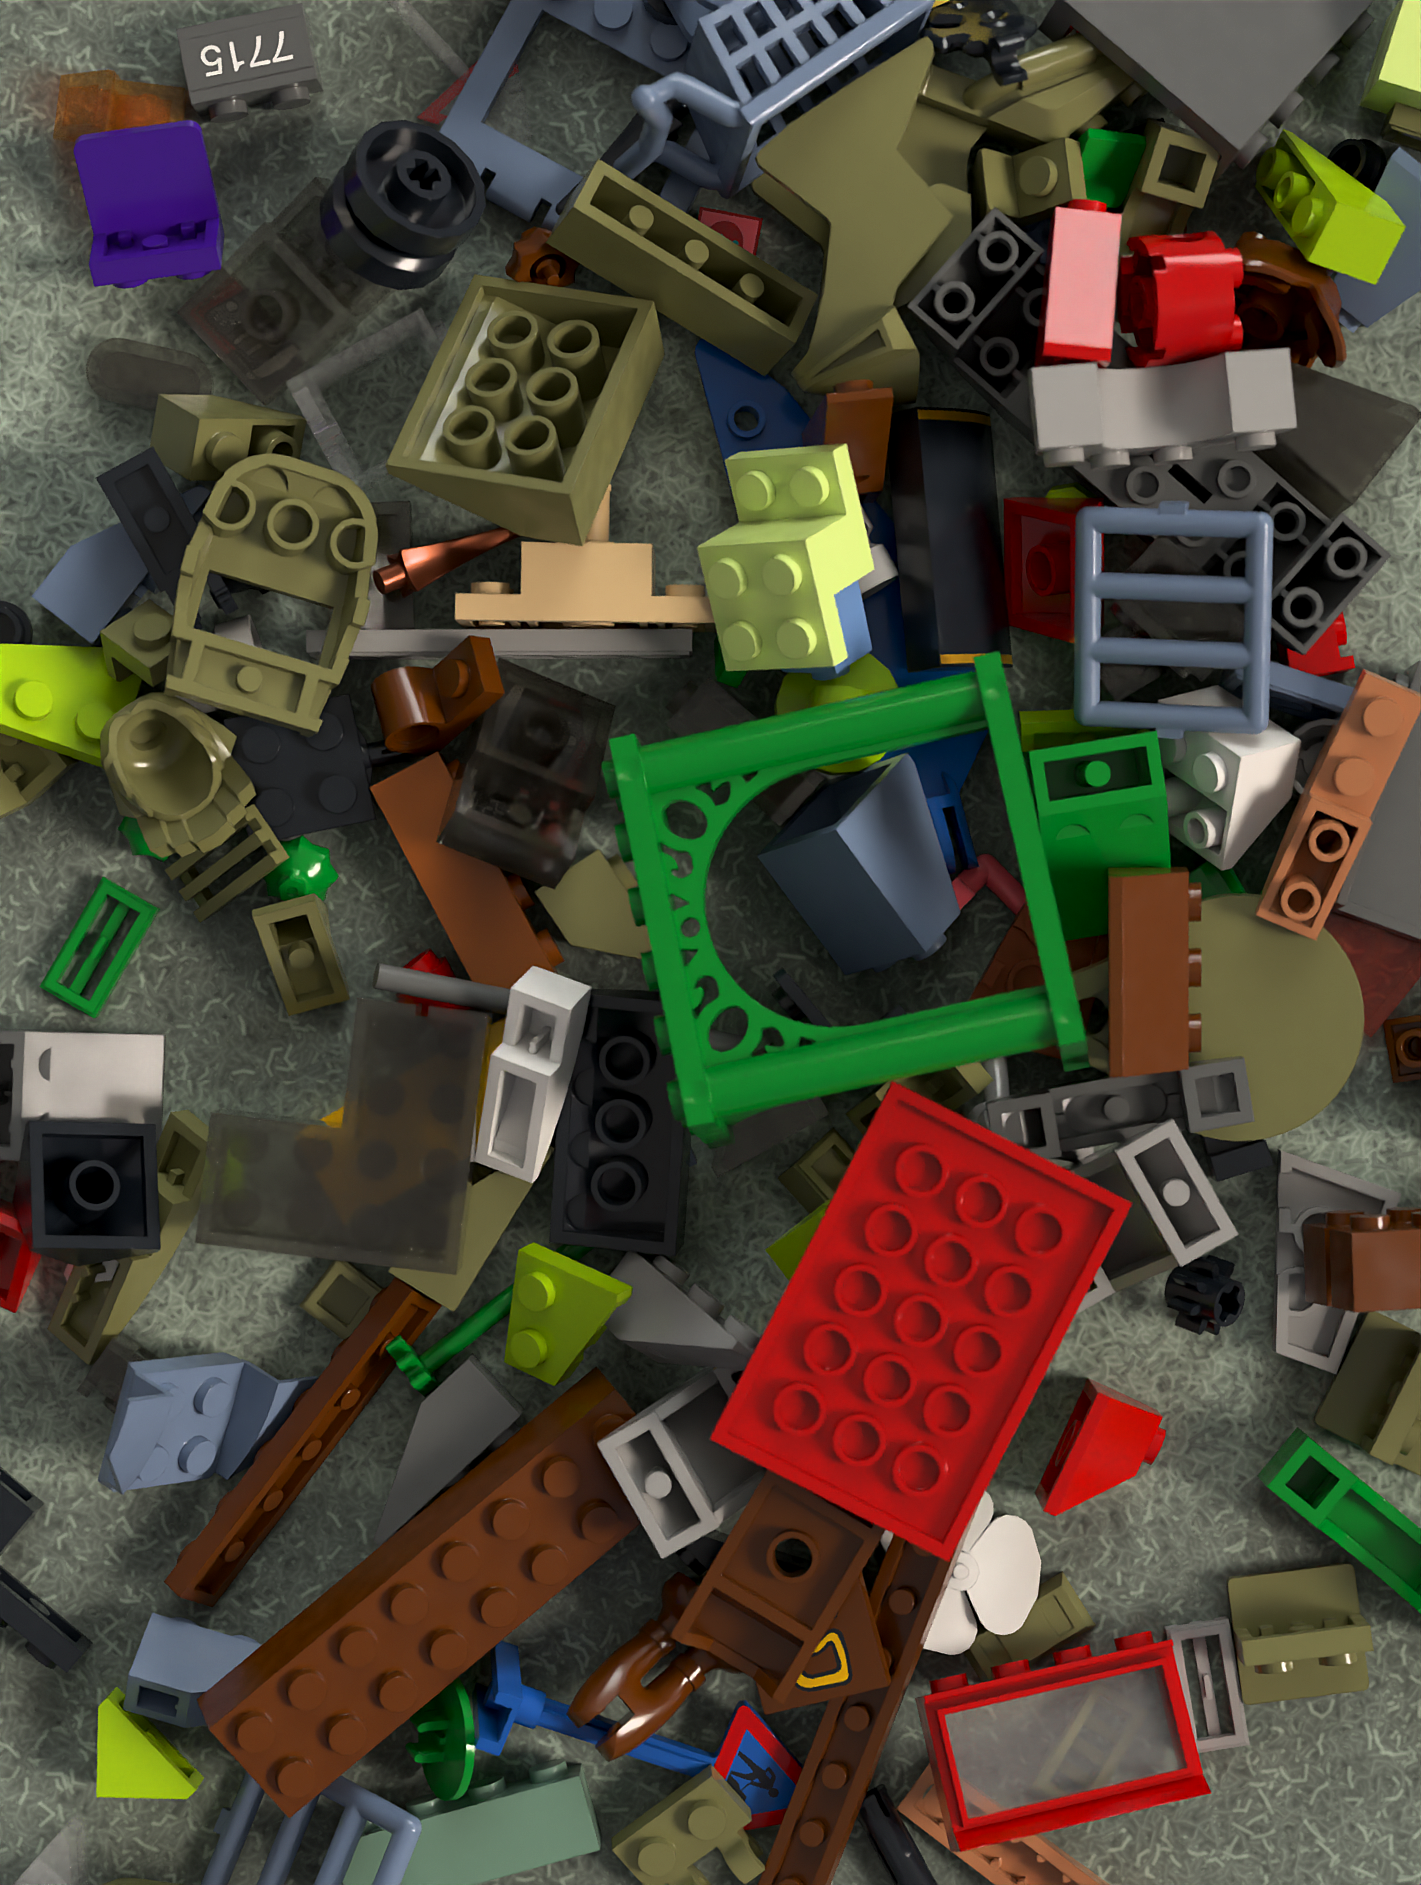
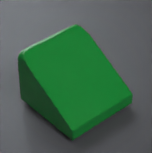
[1077,128,1146,208]

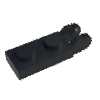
[96,447,239,630]

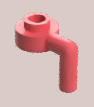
[951,854,1026,915]

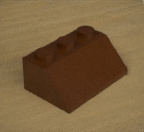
[1108,867,1202,1077]

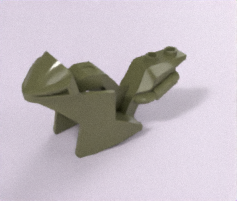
[751,32,1148,405]

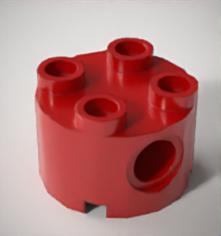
[1117,231,1243,368]

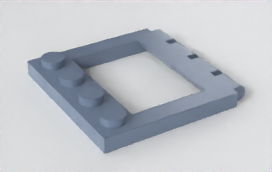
[439,0,762,231]

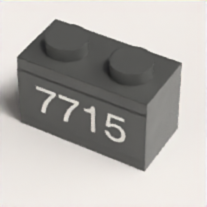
[176,3,324,123]

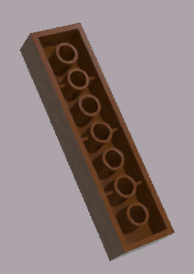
[197,1366,641,1819]

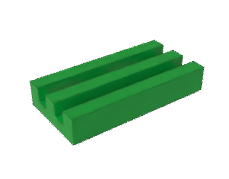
[39,877,160,1019]

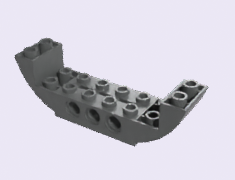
[907,207,1392,655]

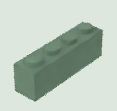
[342,1759,602,1885]

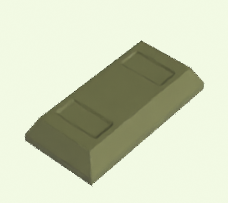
[963,1571,1096,1682]

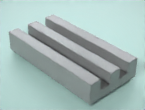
[1164,1616,1250,1753]

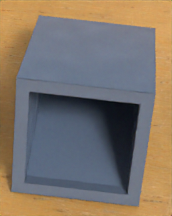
[757,753,961,975]

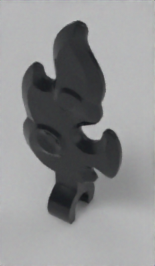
[920,0,1038,87]

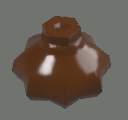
[505,227,580,287]

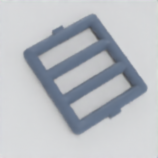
[1074,501,1273,739]
[200,1771,422,1885]

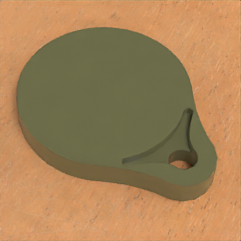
[1055,893,1364,1141]

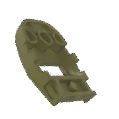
[164,454,378,737]

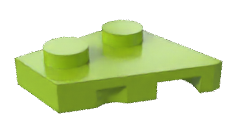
[504,1242,633,1386]

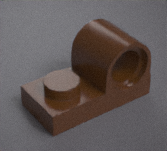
[371,635,505,757]

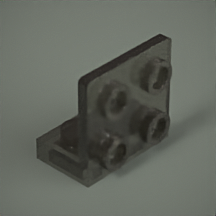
[1110,535,1244,682]

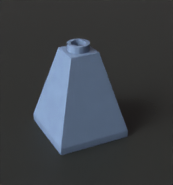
[1334,147,1421,333]

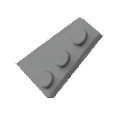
[1273,1149,1401,1374]

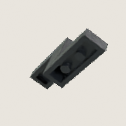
[0,1467,93,1673]

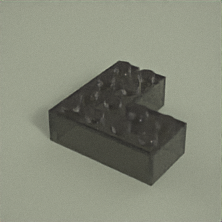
[195,996,493,1275]

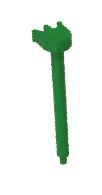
[385,1244,595,1397]

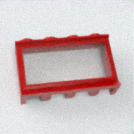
[915,1631,1211,1852]

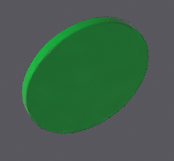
[405,1677,475,1801]

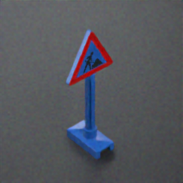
[472,1641,803,1830]

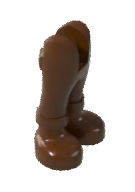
[566,1572,743,1762]

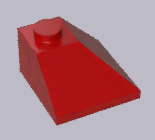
[1035,1378,1166,1516]

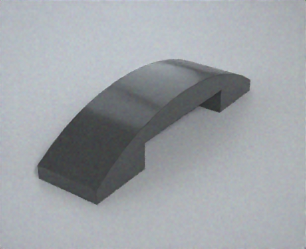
[985,1056,1255,1159]

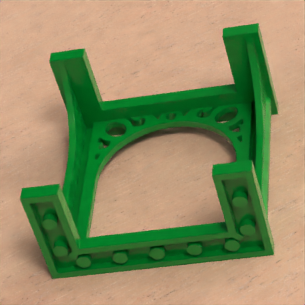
[602,651,1090,1149]

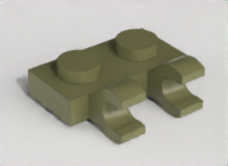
[611,1764,765,1885]

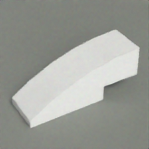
[475,965,592,1183]

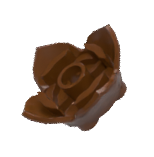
[1233,231,1347,388]

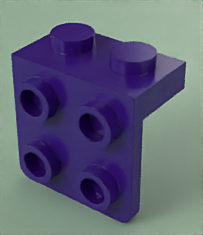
[74,120,225,289]

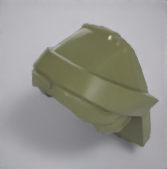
[100,692,256,858]

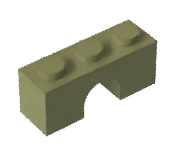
[1114,118,1220,322]

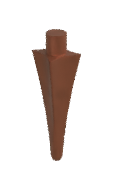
[373,527,520,598]

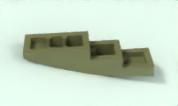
[47,1109,230,1365]

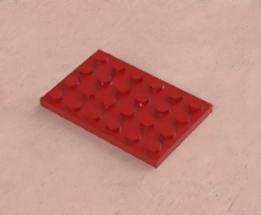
[710,1081,1132,1562]

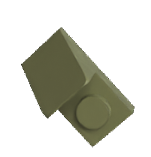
[969,137,1087,229]
[252,893,350,1016]

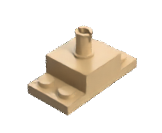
[455,484,717,632]

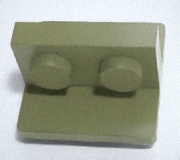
[1314,1311,1421,1476]
[1226,1562,1374,1705]

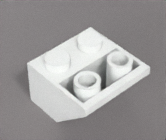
[1153,685,1301,871]

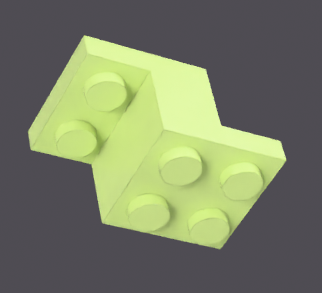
[697,443,875,671]

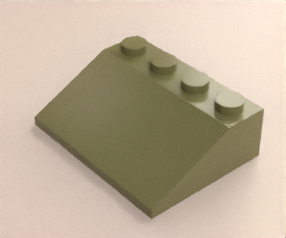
[385,274,665,546]

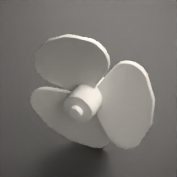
[880,1491,1041,1655]

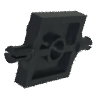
[223,694,410,840]

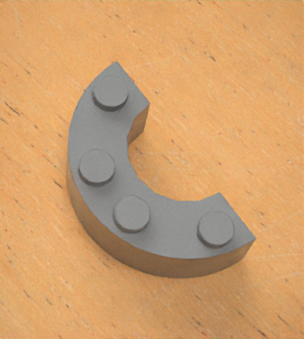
[1027,348,1297,470]

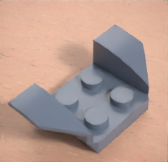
[97,1352,318,1495]

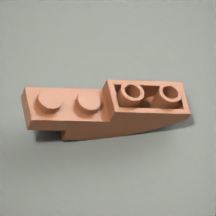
[1255,669,1421,941]

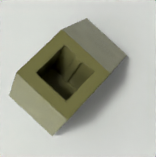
[150,394,307,481]
[535,849,651,959]

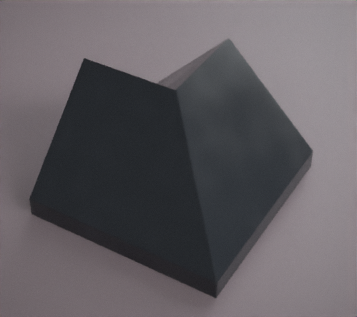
[12,1121,161,1266]

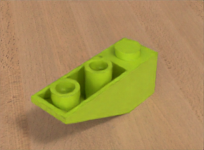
[1255,129,1406,285]

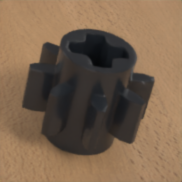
[1164,1255,1245,1335]

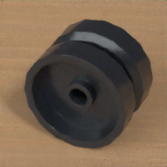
[320,120,486,290]

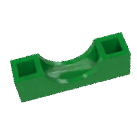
[1257,1427,1421,1613]

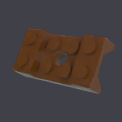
[670,1469,886,1705]

